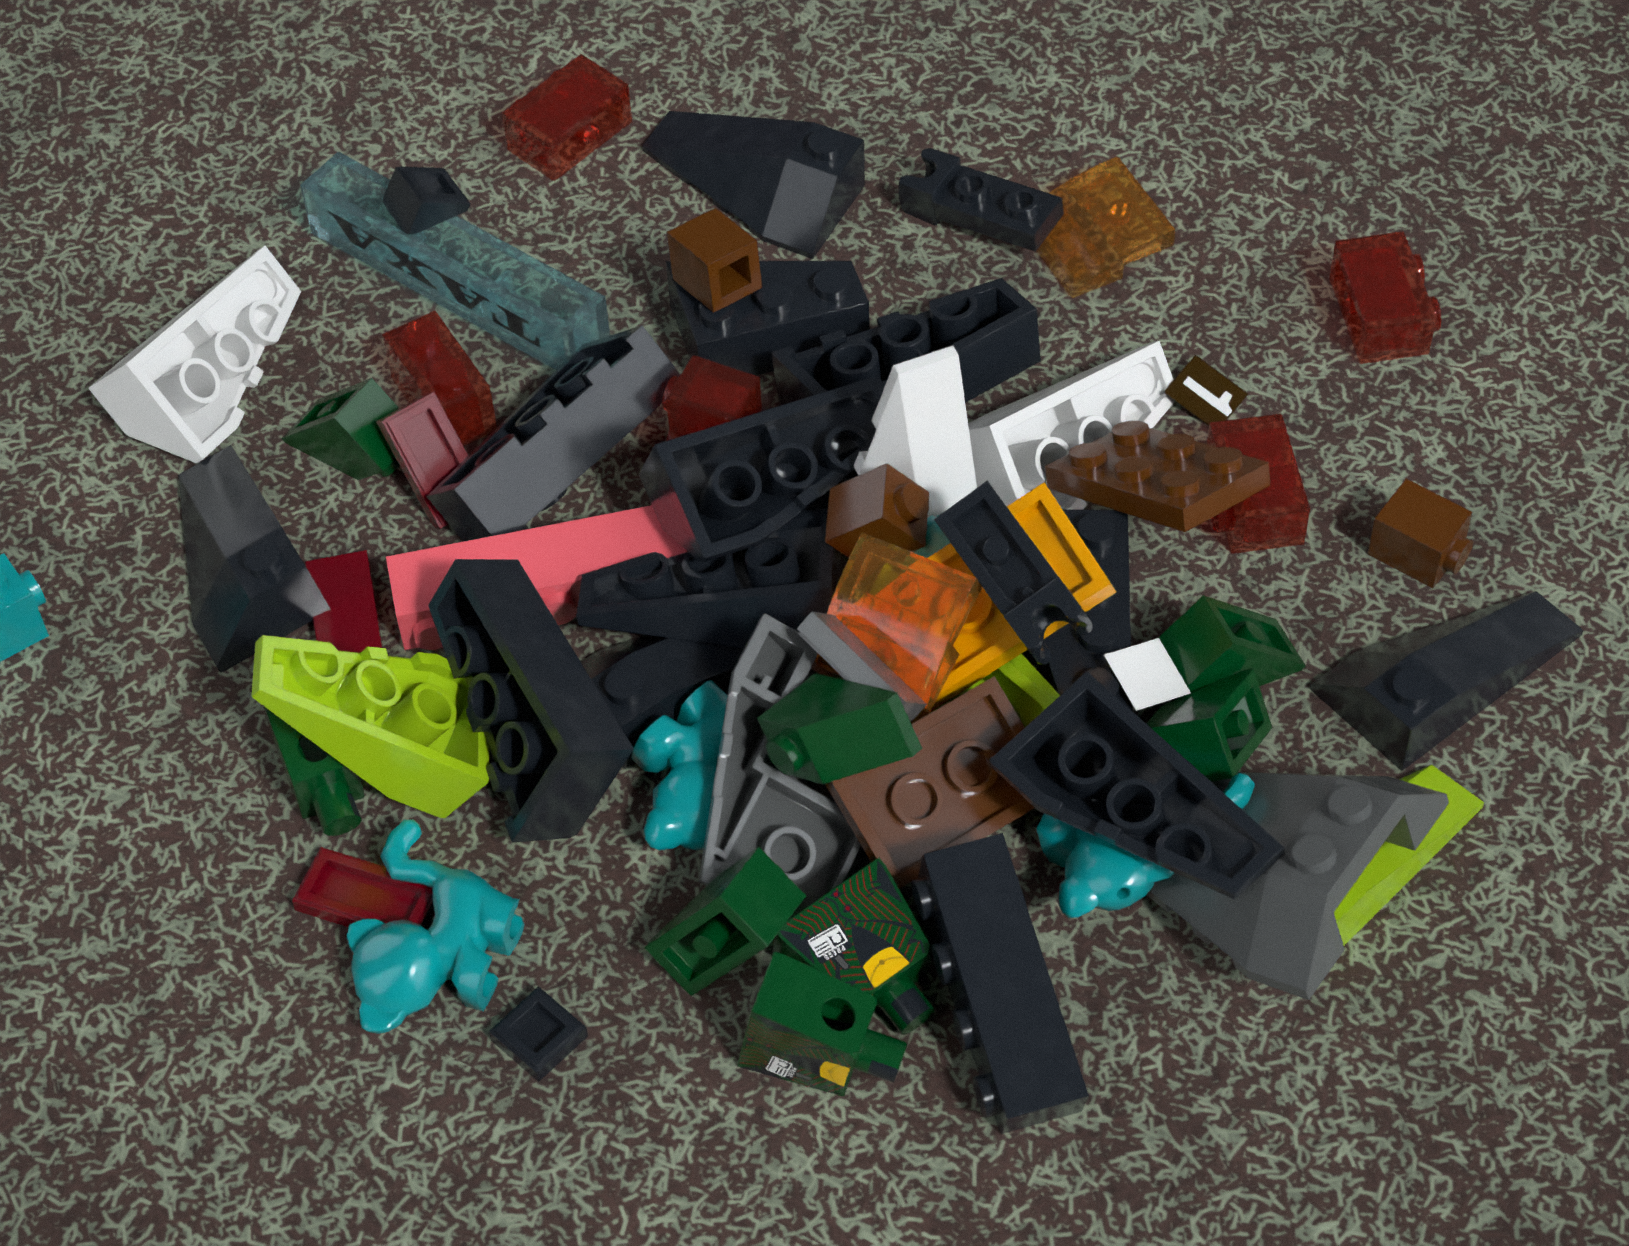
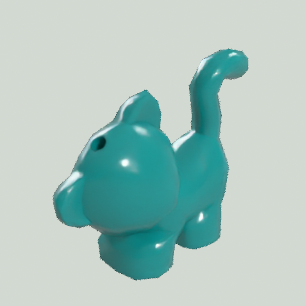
[631,680,728,851]
[1036,773,1255,918]
[347,819,525,1034]

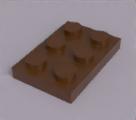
[1045,421,1270,532]
[825,676,1035,889]

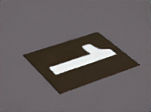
[1164,354,1248,432]

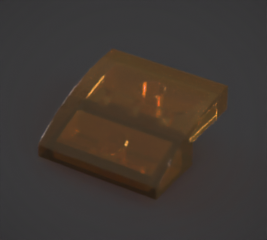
[1037,156,1176,298]
[814,533,983,713]

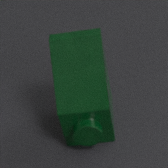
[281,378,400,480]
[1159,595,1306,697]
[1146,668,1273,782]
[757,673,922,784]
[644,847,806,996]

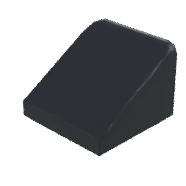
[383,166,470,234]

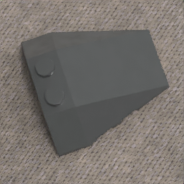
[698,613,930,920]
[1147,772,1449,1000]

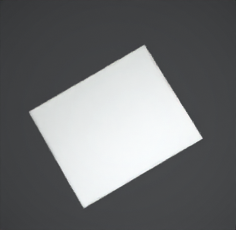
[1104,638,1191,711]

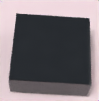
[489,986,588,1082]

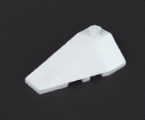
[88,246,301,463]
[968,341,1175,510]
[854,346,977,565]

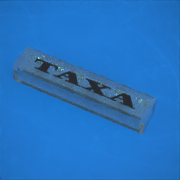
[300,151,610,370]

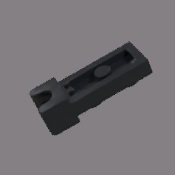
[898,148,1064,252]
[934,481,1093,665]

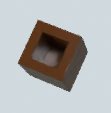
[667,208,762,313]
[825,463,930,570]
[1368,478,1473,588]

